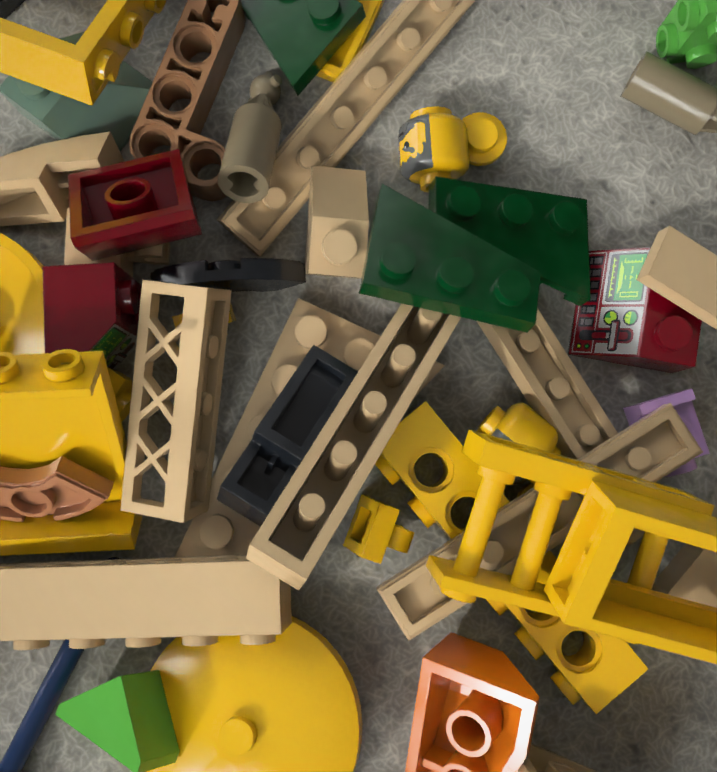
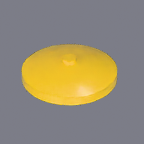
[146,616,363,772]

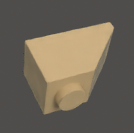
[304,165,369,279]

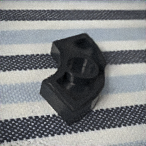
[150,258,306,292]

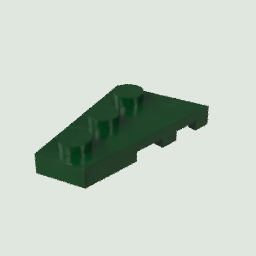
[241,0,366,96]
[428,176,591,306]
[359,183,541,333]

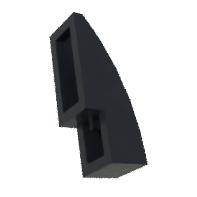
[217,345,358,527]

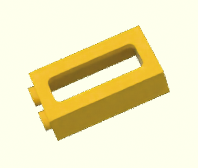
[543,480,717,664]

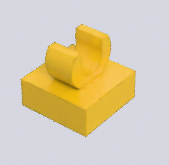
[343,494,415,564]

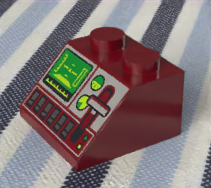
[568,247,702,373]
[42,262,142,370]

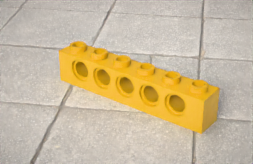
[375,401,648,714]

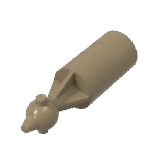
[620,51,717,135]
[218,71,282,203]

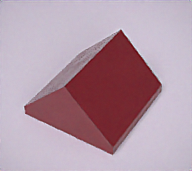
[68,149,202,261]

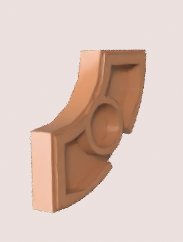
[0,456,114,522]

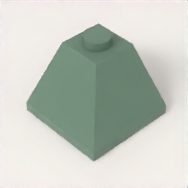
[0,32,153,152]

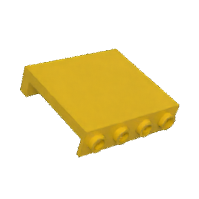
[0,349,143,556]

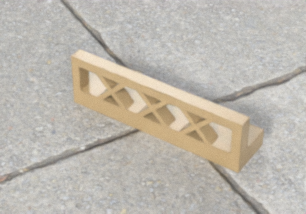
[120,280,232,523]

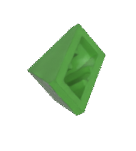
[55,670,180,772]

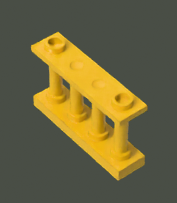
[426,429,715,644]

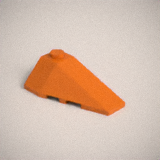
[405,632,540,772]

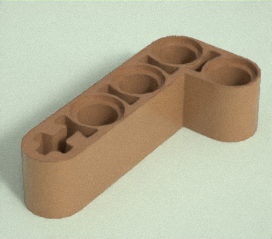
[129,0,246,202]

